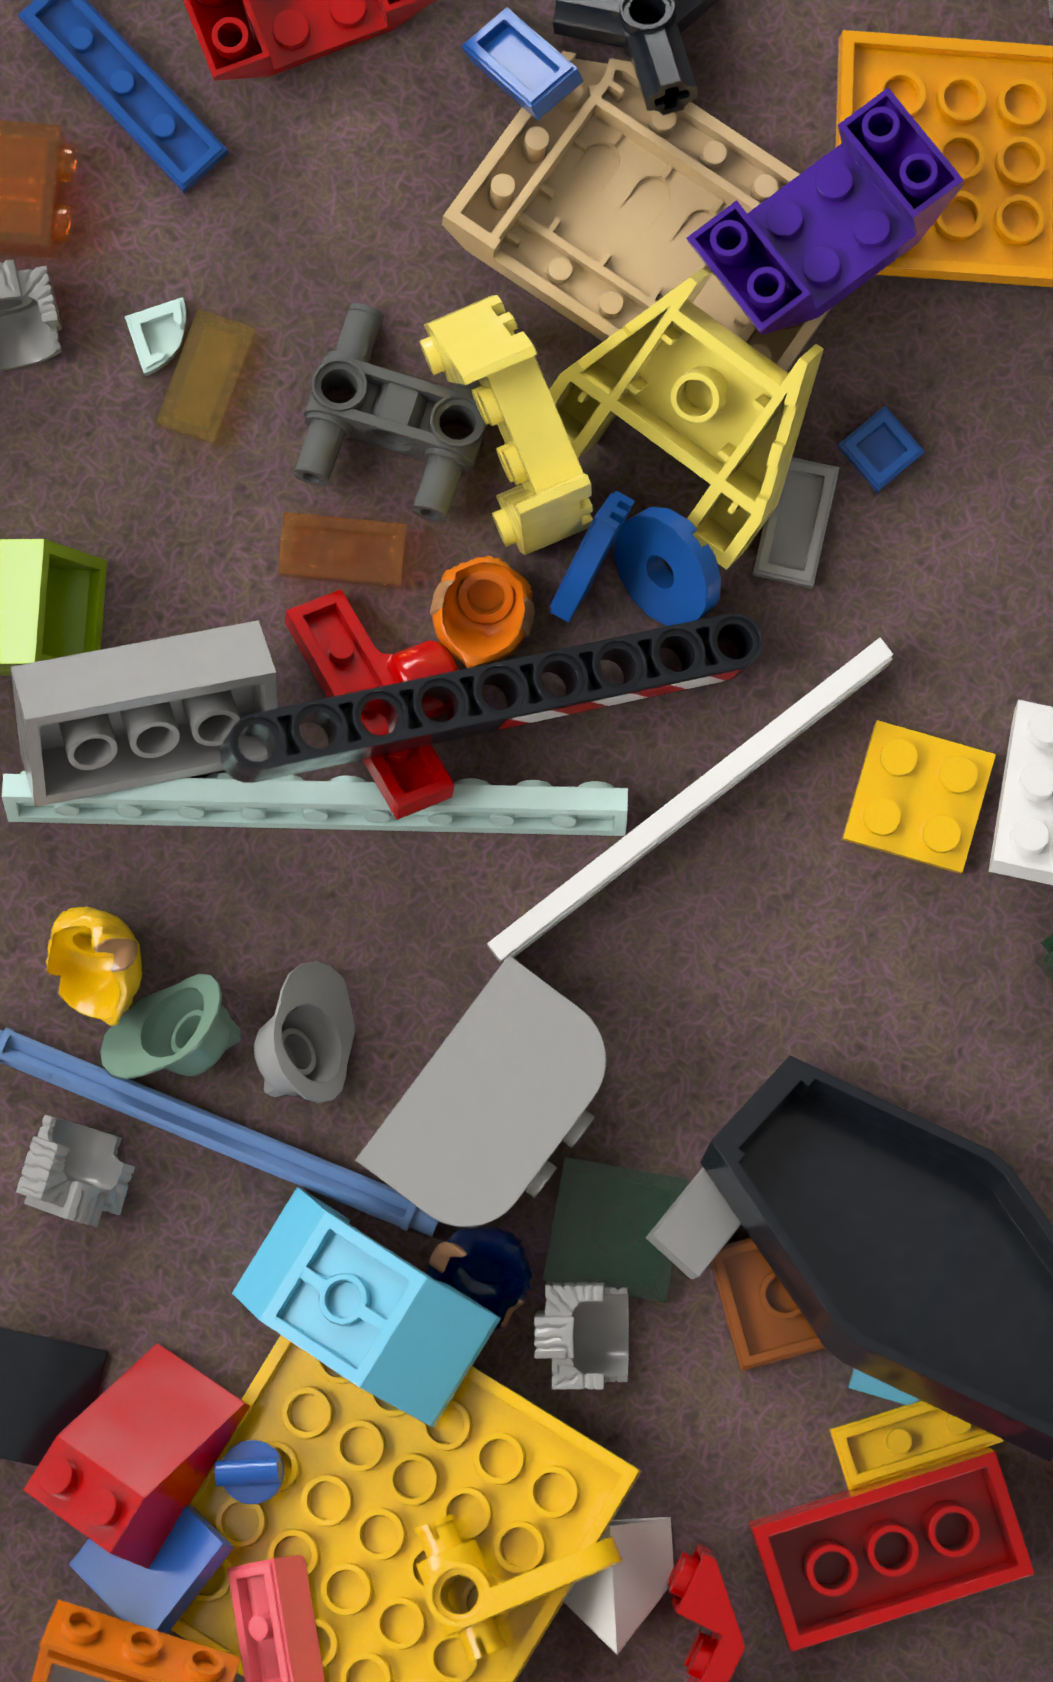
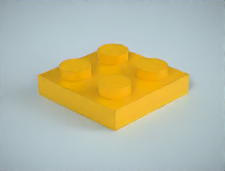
[842,720,996,874]

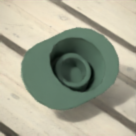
[100,974,242,1079]

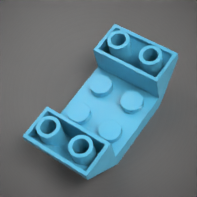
[232,1187,501,1427]

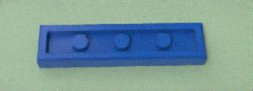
[18,0,229,193]

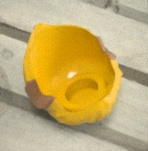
[45,906,142,1026]

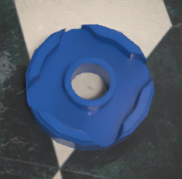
[614,507,721,626]

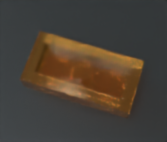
[278,512,407,588]

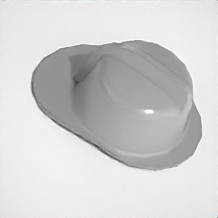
[254,961,355,1103]

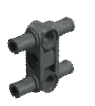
[294,303,488,523]

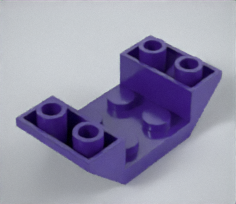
[687,88,964,335]

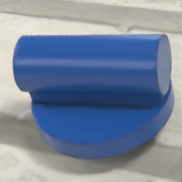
[215,1440,285,1504]

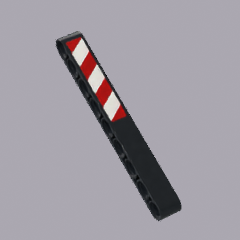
[220,613,763,783]

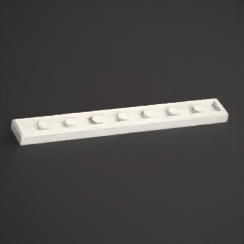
[487,638,893,964]

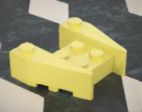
[549,266,824,570]
[419,295,593,555]

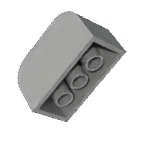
[356,955,606,1227]

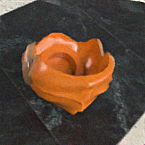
[430,555,535,668]

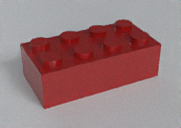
[748,1447,1035,1652]

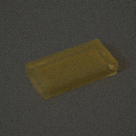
[156,309,257,446]

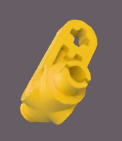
[414,1514,623,1663]

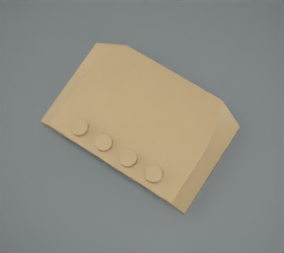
[442,51,831,372]

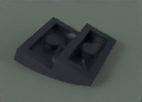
[0,1326,108,1466]

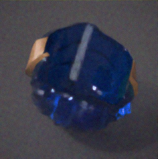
[426,1227,533,1331]

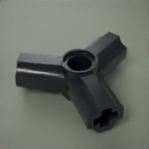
[553,0,719,115]

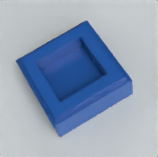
[837,405,925,493]

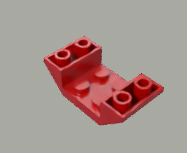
[183,0,435,81]
[666,1543,746,1682]

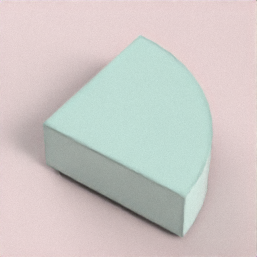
[125,297,187,377]

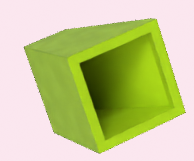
[0,539,107,676]

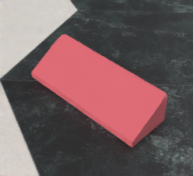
[227,1555,325,1682]

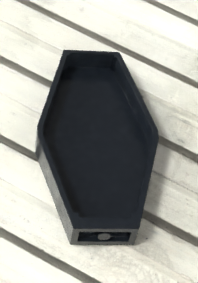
[700,1055,1053,1462]

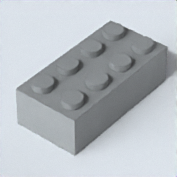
[11,620,278,807]

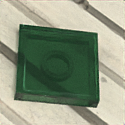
[543,1157,688,1303]

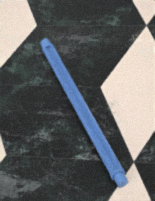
[0,1027,438,1237]

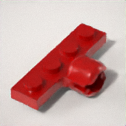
[285,589,458,820]

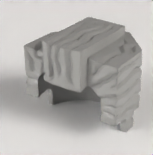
[0,260,62,372]
[16,1115,135,1227]
[534,1281,629,1390]

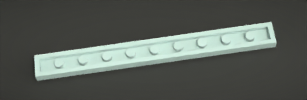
[2,770,628,836]

